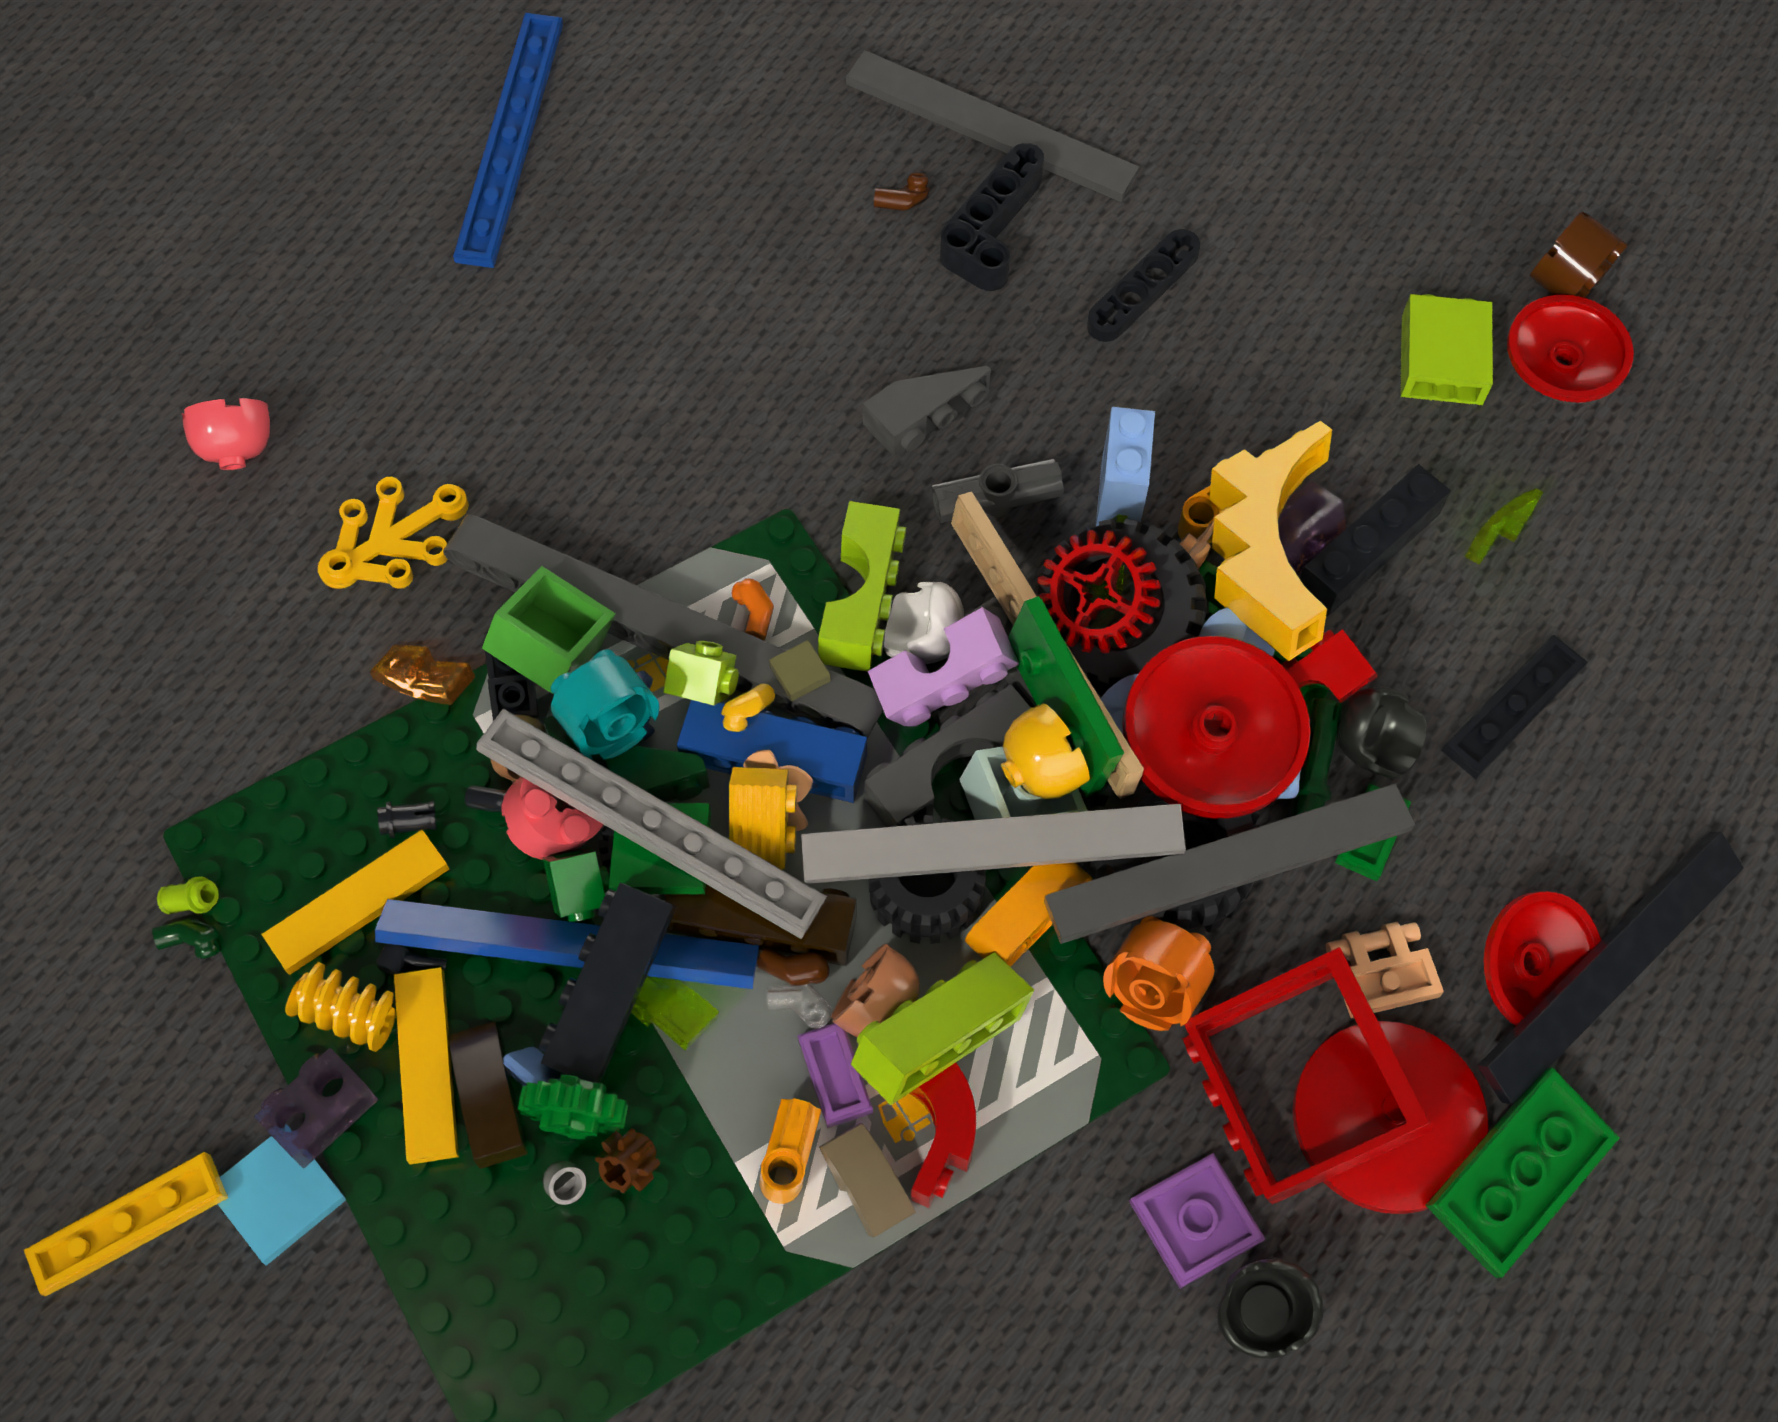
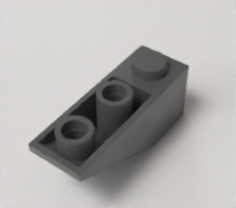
[863,366,991,457]

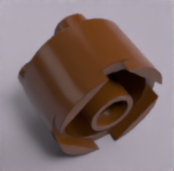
[1529,211,1628,298]

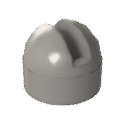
[543,1161,586,1205]

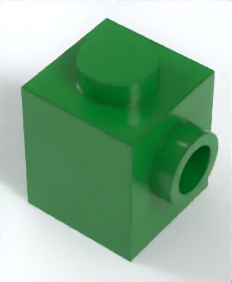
[543,847,609,922]

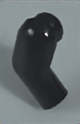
[465,785,507,813]

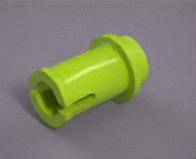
[157,876,219,914]

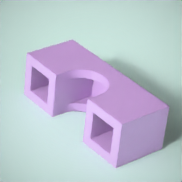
[868,607,1019,726]

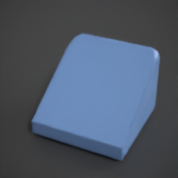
[503,1047,566,1086]

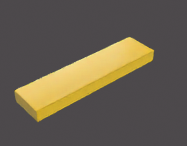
[261,830,450,975]
[394,967,459,1165]
[24,1152,228,1296]

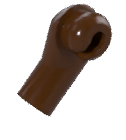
[874,172,930,211]

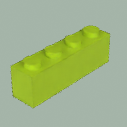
[850,952,1034,1105]

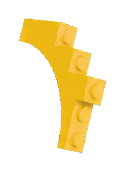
[1209,421,1332,661]

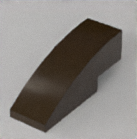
[448,1021,528,1169]

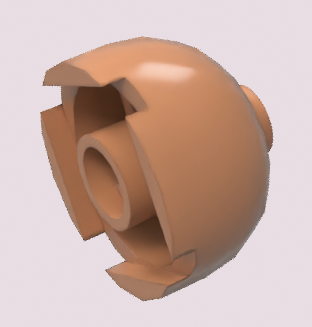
[831,944,920,1037]

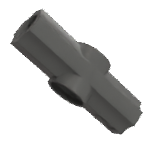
[931,459,1064,523]

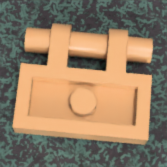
[1326,922,1444,1018]

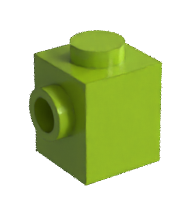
[663,641,739,705]

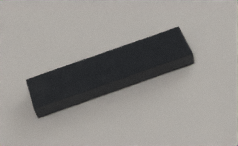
[1441,635,1588,780]

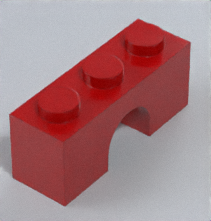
[1281,629,1378,703]

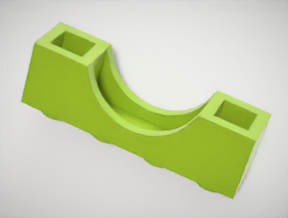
[818,501,906,672]

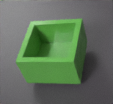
[482,566,616,695]

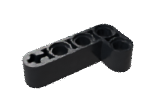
[940,143,1044,291]

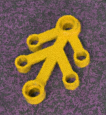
[318,477,469,589]

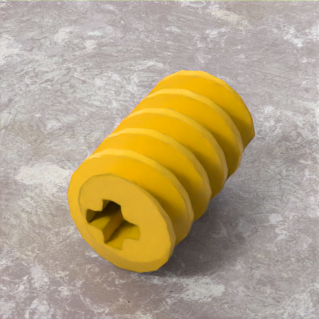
[285,962,396,1052]

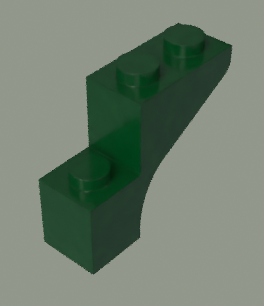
[543,716,710,802]

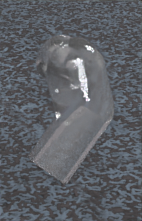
[767,984,832,1029]

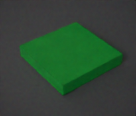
[609,803,711,894]

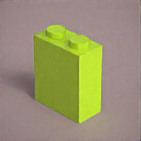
[1401,294,1493,405]

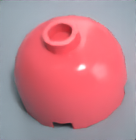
[182,398,270,470]

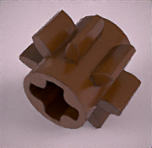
[595,1128,660,1193]

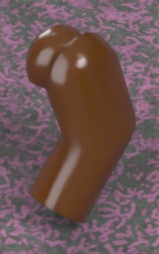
[757,948,830,986]

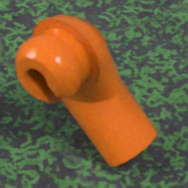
[731,578,774,641]

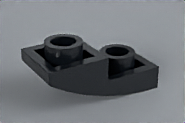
[485,651,539,721]

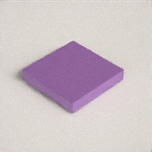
[1129,1153,1265,1289]

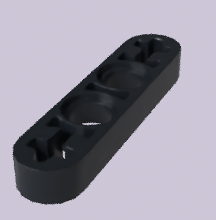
[1087,229,1200,342]

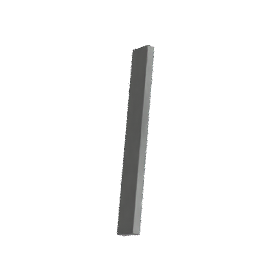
[846,50,1139,202]
[1044,783,1415,944]

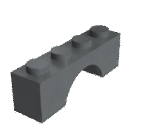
[864,684,1030,827]

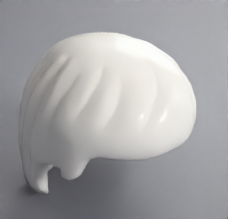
[884,582,964,664]

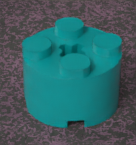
[551,649,660,760]

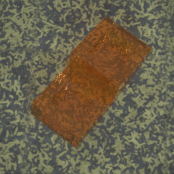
[370,645,475,705]

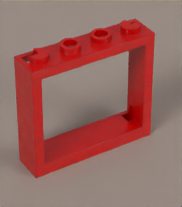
[1182,947,1433,1205]

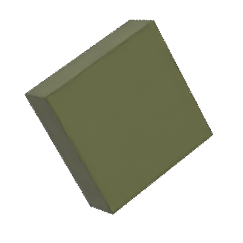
[769,640,831,702]

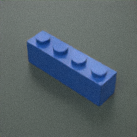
[677,700,867,803]

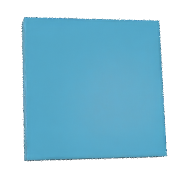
[218,1124,346,1266]

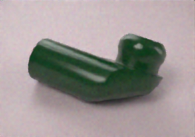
[152,918,221,959]

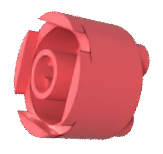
[502,777,604,860]

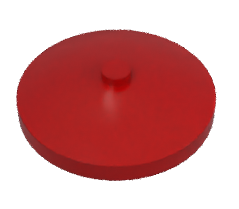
[1122,636,1310,818]
[1293,1021,1488,1214]

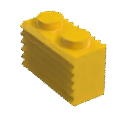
[729,767,797,870]

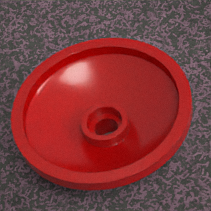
[1507,295,1634,403]
[1484,891,1601,1026]

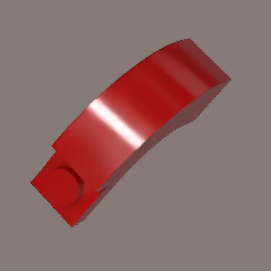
[909,1063,976,1208]

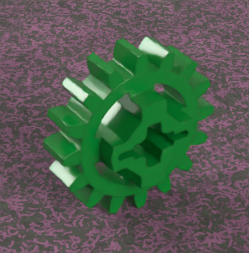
[518,1075,628,1140]

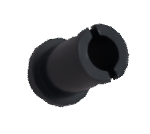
[377,801,437,838]

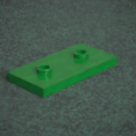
[1008,596,1124,798]
[1425,1067,1620,1278]

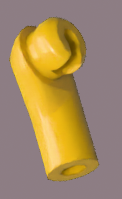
[721,683,775,732]

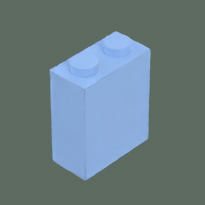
[1096,407,1155,526]

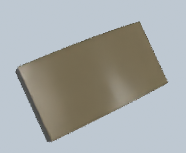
[819,1123,916,1237]

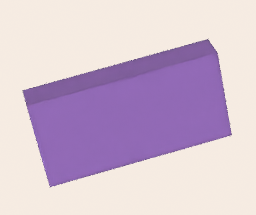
[797,1023,873,1129]

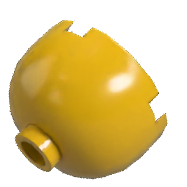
[1001,703,1090,799]

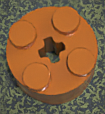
[1103,916,1214,1031]

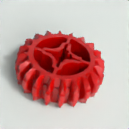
[1037,530,1161,654]

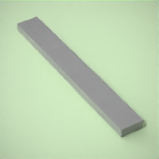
[477,709,827,939]
[801,804,1186,884]

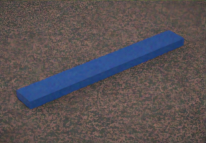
[453,13,563,268]
[375,899,759,989]

